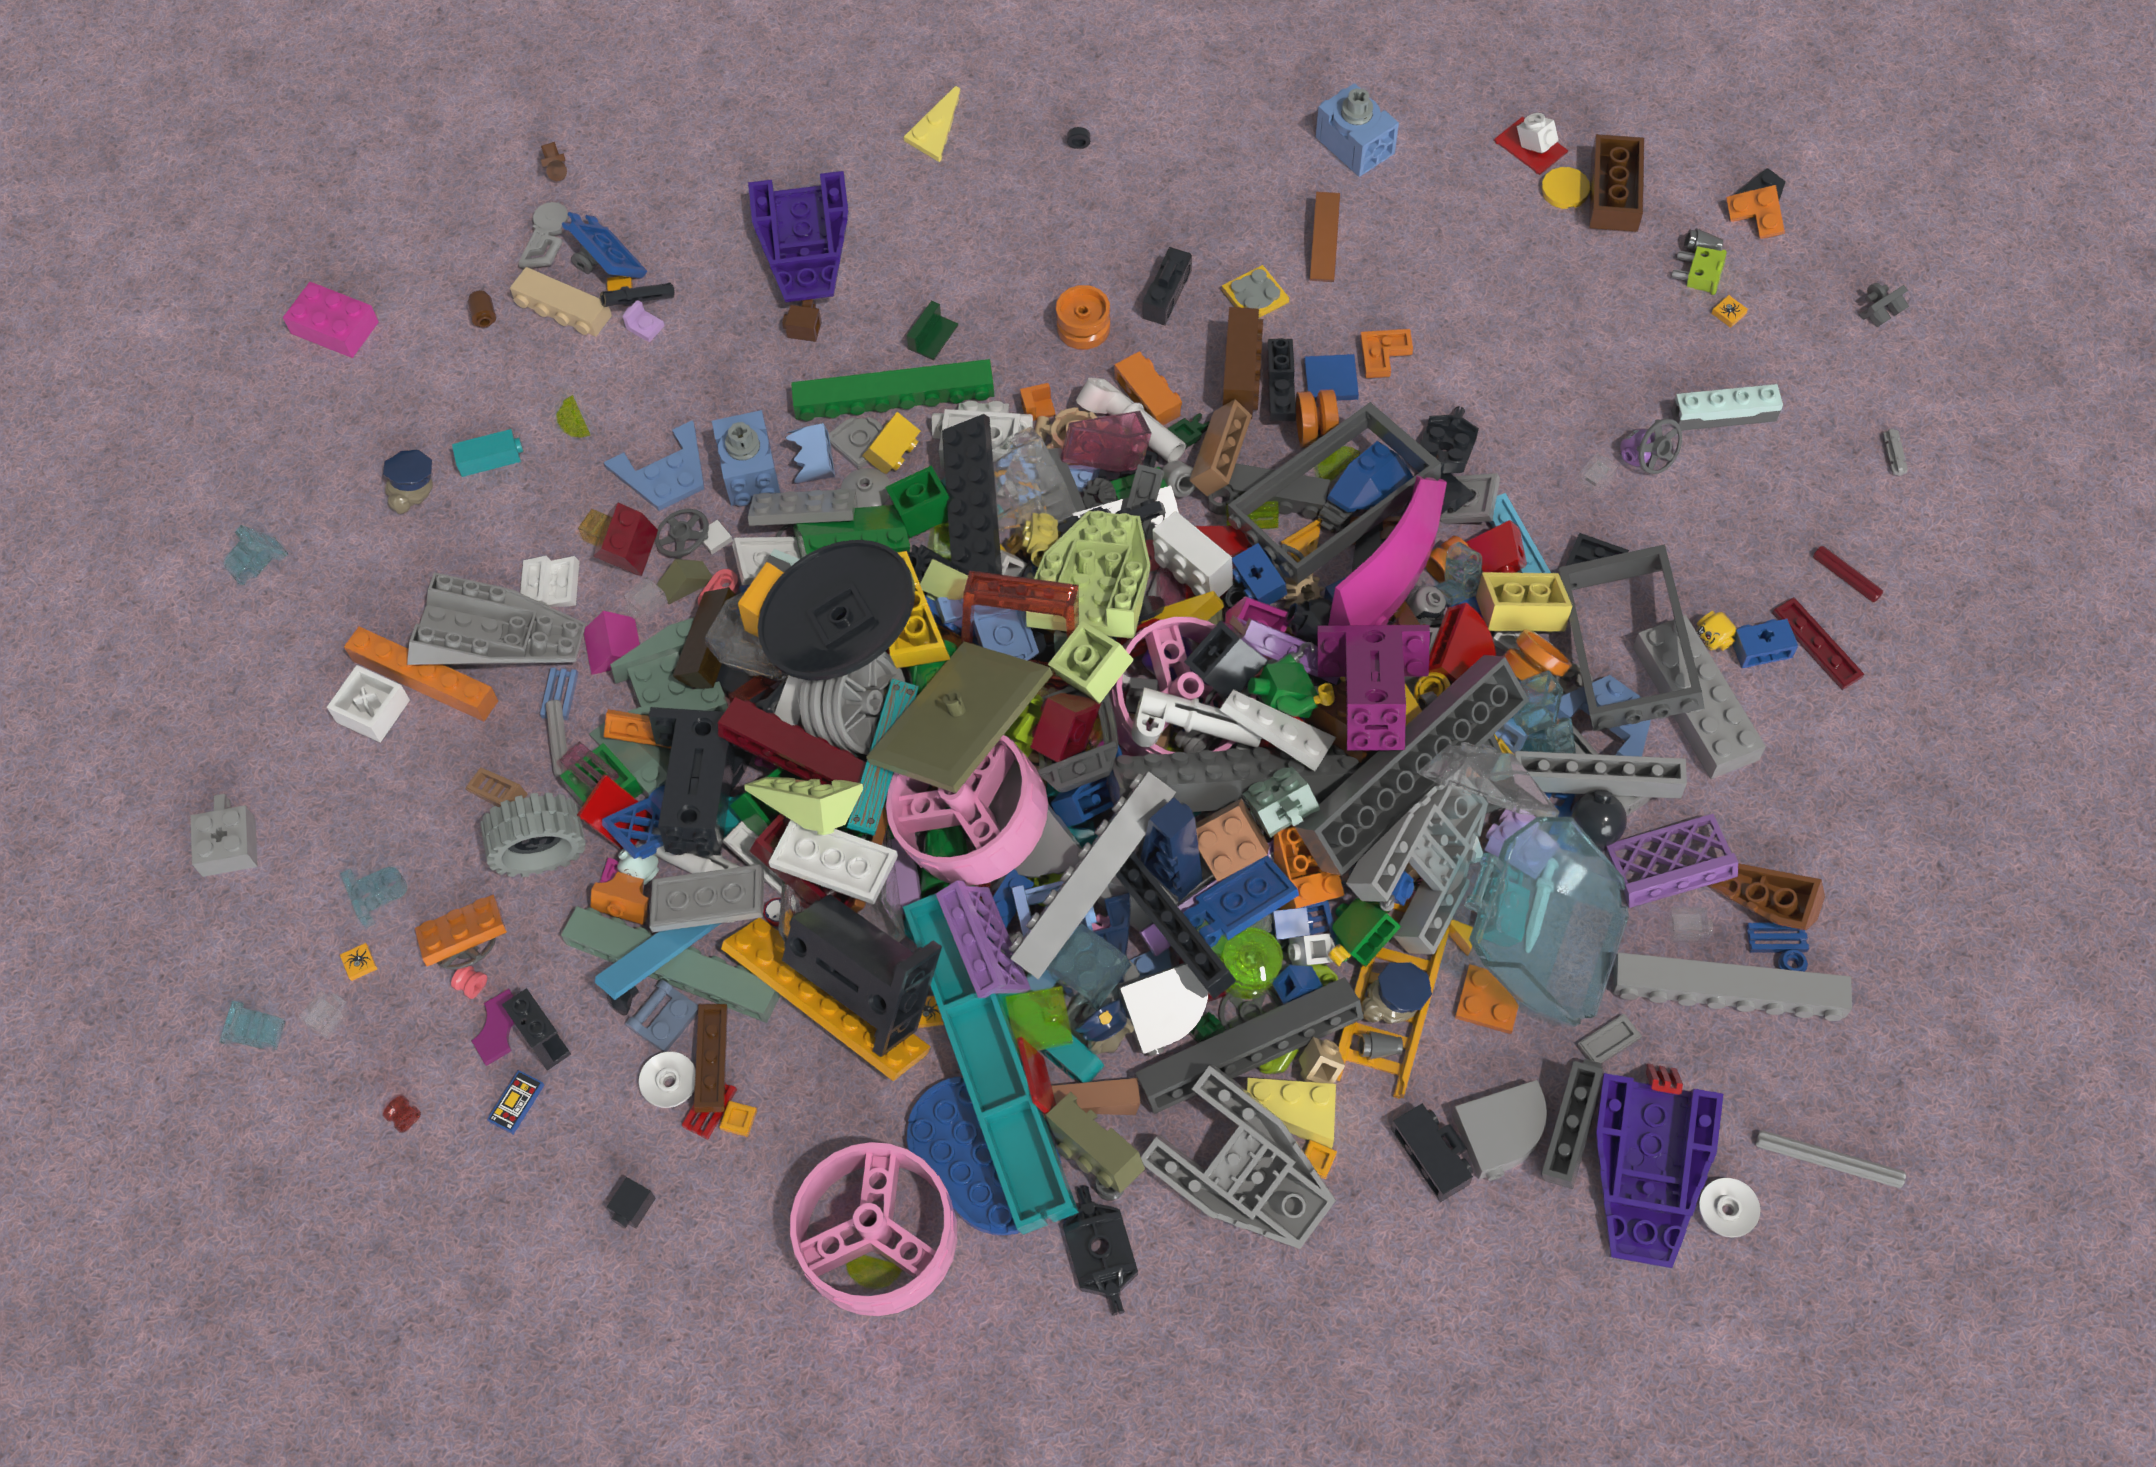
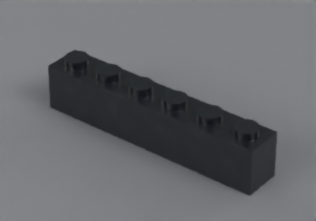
[1115,852,1236,999]

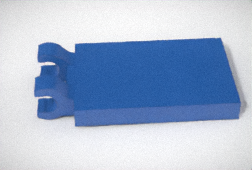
[562,212,647,278]
[1183,855,1299,948]

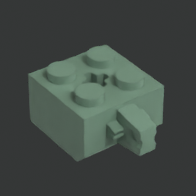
[1242,766,1320,837]

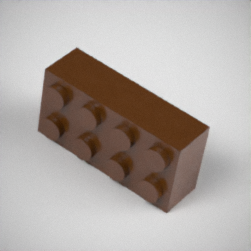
[1589,134,1644,232]
[1223,307,1264,419]

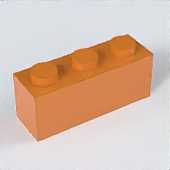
[1114,351,1182,425]

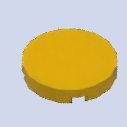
[1541,167,1590,209]

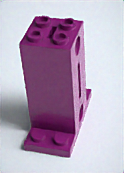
[1318,625,1430,750]

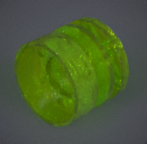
[1220,927,1283,1000]

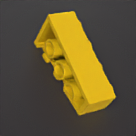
[889,551,951,668]

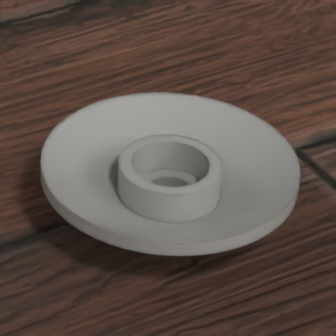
[841,468,891,508]

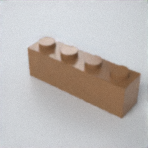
[1190,399,1252,496]

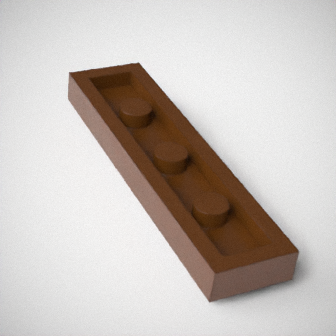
[694,1004,728,1113]

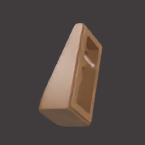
[465,767,528,807]

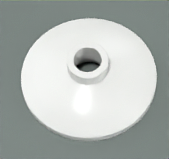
[639,1052,696,1108]
[1699,1178,1760,1238]

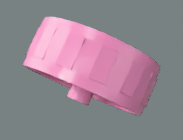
[1109,617,1256,756]
[886,735,1048,886]
[790,1142,957,1316]

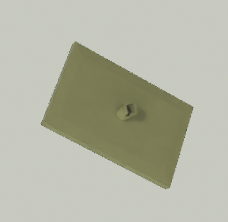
[867,642,1053,793]

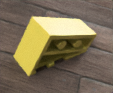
[1246,1078,1336,1149]

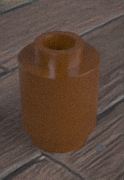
[467,290,496,328]

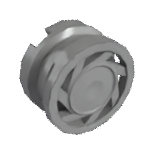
[1174,729,1217,753]

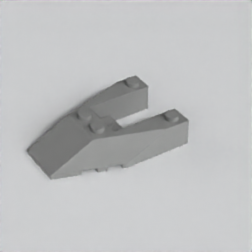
[1346,767,1488,954]
[1141,1065,1336,1249]

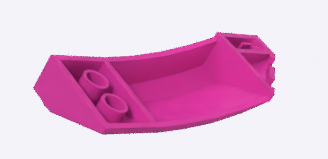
[1328,476,1447,626]

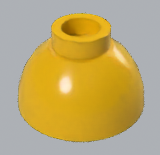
[1414,672,1451,701]

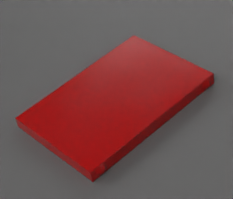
[1494,116,1569,175]
[577,774,652,850]
[1017,1036,1056,1114]

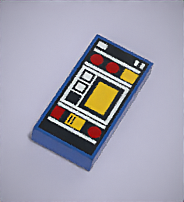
[487,1070,545,1135]

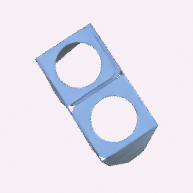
[786,423,835,483]

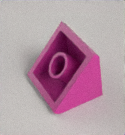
[1225,596,1289,634]
[584,611,640,675]

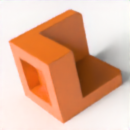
[1020,383,1055,421]

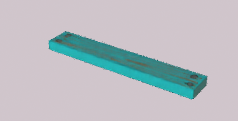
[847,678,919,836]

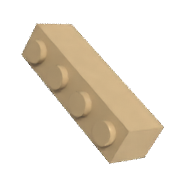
[510,267,612,337]

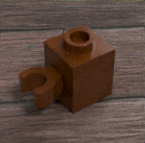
[782,299,822,342]

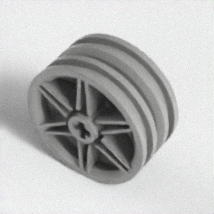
[800,652,905,755]

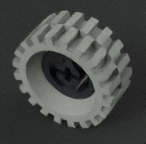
[480,793,586,877]

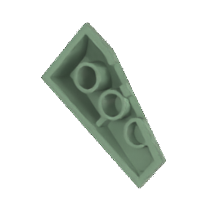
[589,722,671,798]

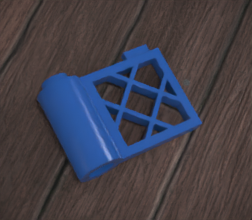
[602,785,665,860]

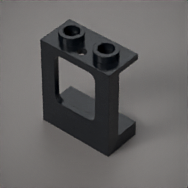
[502,988,571,1071]

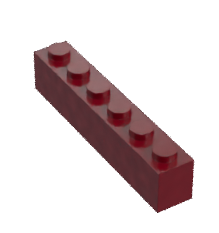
[718,697,867,785]

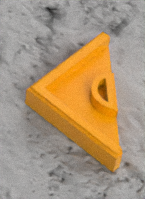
[1281,519,1322,577]

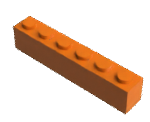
[344,626,498,722]

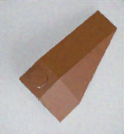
[1707,863,1825,930]

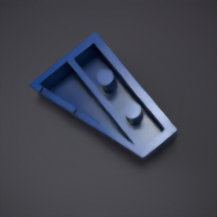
[1051,745,1123,827]

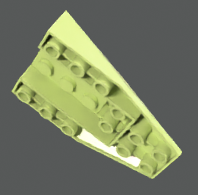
[1025,511,1150,639]

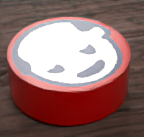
[764,898,793,927]

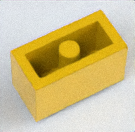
[862,412,921,474]

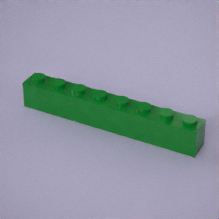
[791,359,995,421]

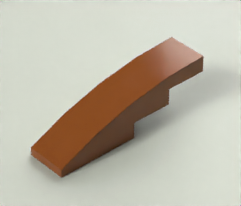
[1310,191,1340,282]

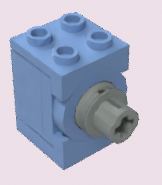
[1316,83,1399,177]
[712,410,781,506]

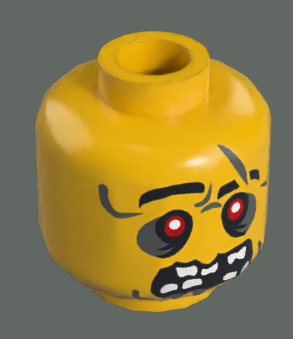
[1696,611,1737,651]

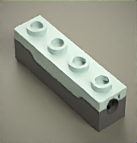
[1671,384,1783,431]

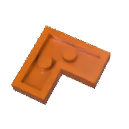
[1726,185,1785,239]
[1360,329,1413,378]

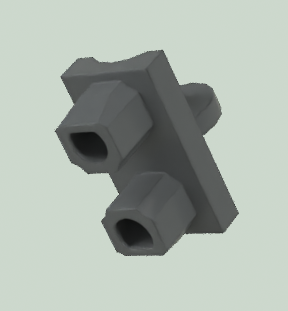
[1859,283,1909,327]

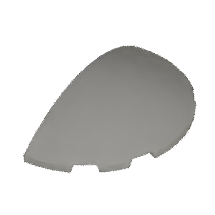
[988,760,1082,878]

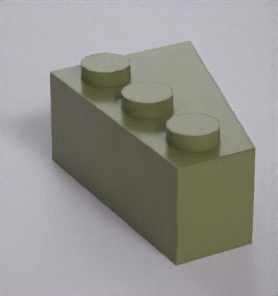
[1046,1092,1145,1193]

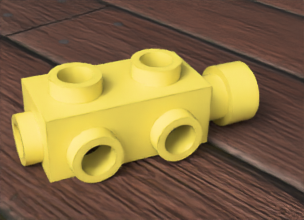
[1022,513,1061,567]

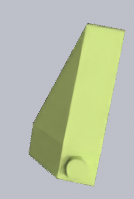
[744,777,863,835]

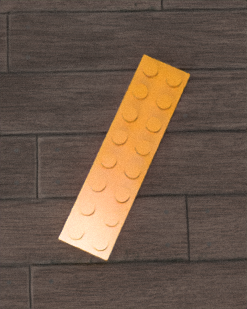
[721,918,931,1081]

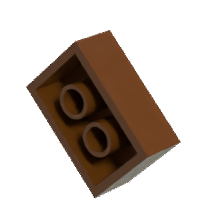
[1305,681,1379,763]

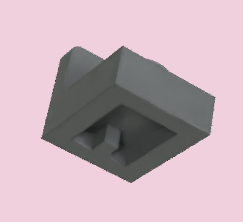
[1125,677,1158,714]

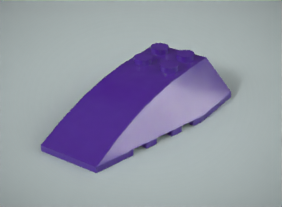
[748,171,849,302]
[1596,1073,1724,1268]

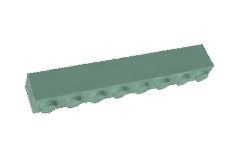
[561,906,781,1023]

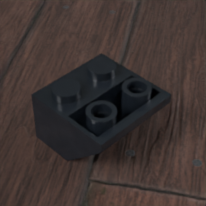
[1184,621,1269,698]

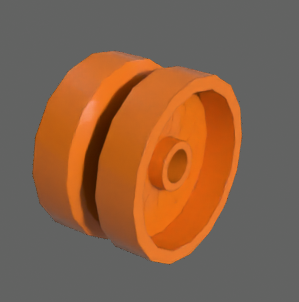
[1056,285,1111,350]
[1295,389,1339,448]
[1503,629,1572,695]

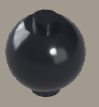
[1286,597,1333,646]
[1570,790,1627,853]

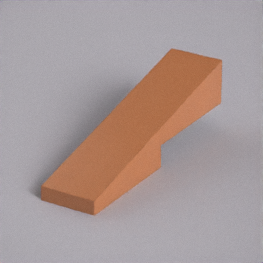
[1042,1078,1140,1119]

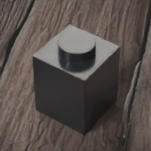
[607,1177,656,1229]

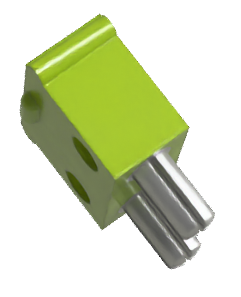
[1672,246,1727,295]

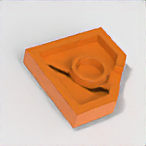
[1455,964,1519,1034]

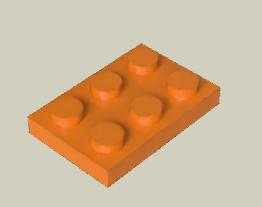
[415,894,507,967]

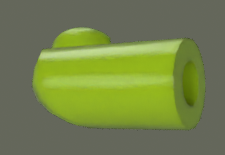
[1305,964,1338,987]
[1259,1049,1299,1075]

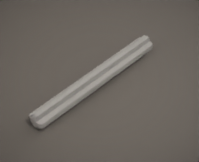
[1756,1130,1906,1188]

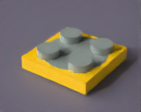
[1221,265,1289,318]

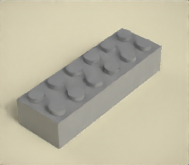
[1633,615,1766,779]

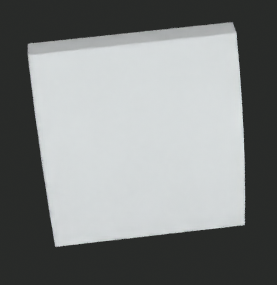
[520,556,579,607]

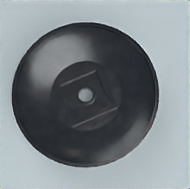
[758,540,915,681]

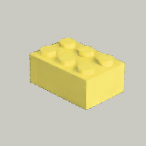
[1476,572,1572,632]

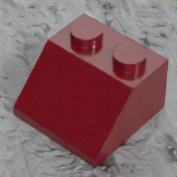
[593,502,658,576]
[1030,693,1102,762]

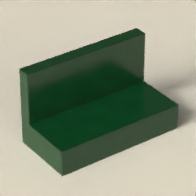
[906,300,958,361]

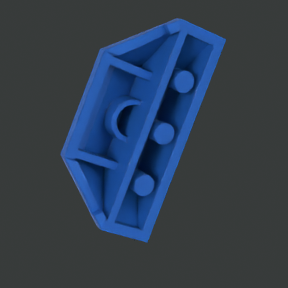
[1327,441,1414,512]

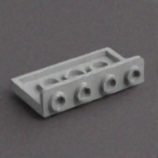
[748,489,858,526]

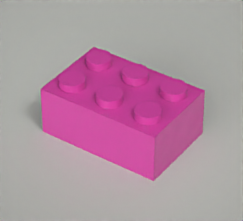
[283,282,379,358]

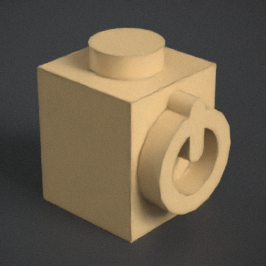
[1299,1037,1345,1084]

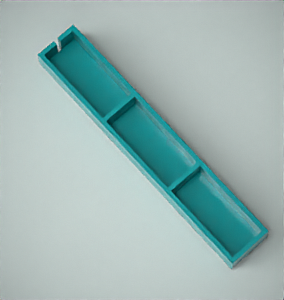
[903,894,1079,1235]

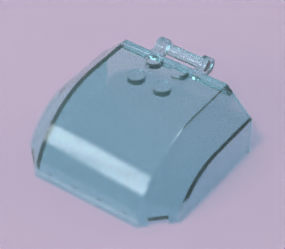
[1465,817,1629,1027]

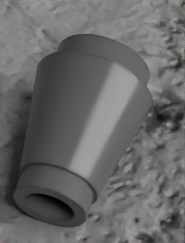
[1684,228,1723,253]
[1358,1031,1403,1060]

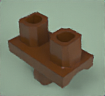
[541,142,567,181]

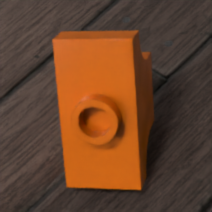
[591,872,649,925]

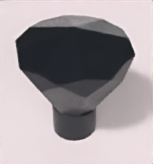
[607,986,639,1016]

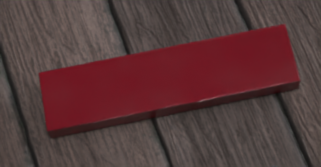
[1772,597,1864,690]

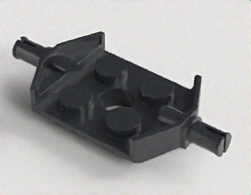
[1420,406,1479,475]
[1063,1186,1138,1316]

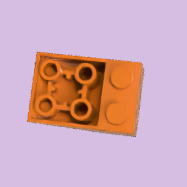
[1274,818,1345,910]

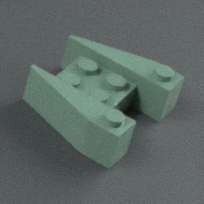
[610,617,728,716]

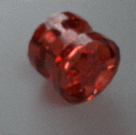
[383,1096,421,1133]

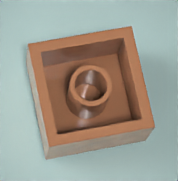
[1196,798,1270,882]

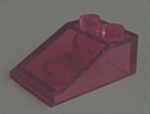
[1060,411,1152,472]

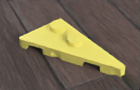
[904,86,960,162]

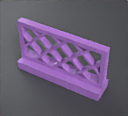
[1229,616,1340,685]
[1606,814,1738,908]
[936,880,1031,998]

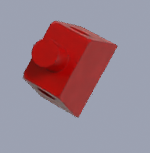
[1466,520,1527,573]

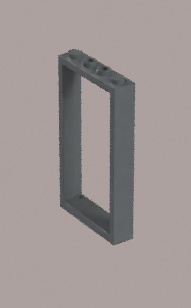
[1228,402,1441,584]
[1559,544,1705,731]

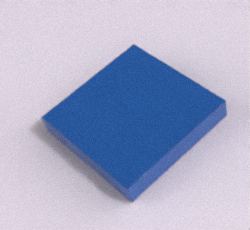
[1304,354,1359,402]

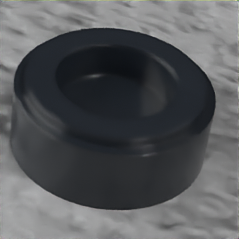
[1067,127,1091,149]

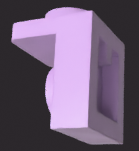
[623,300,665,343]

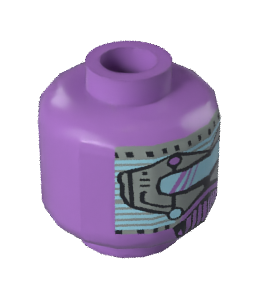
[1620,429,1655,467]

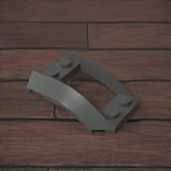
[1038,686,1118,792]

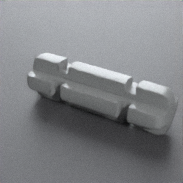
[1883,429,1908,476]

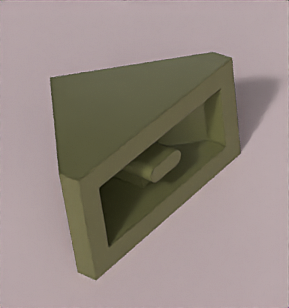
[657,559,712,605]

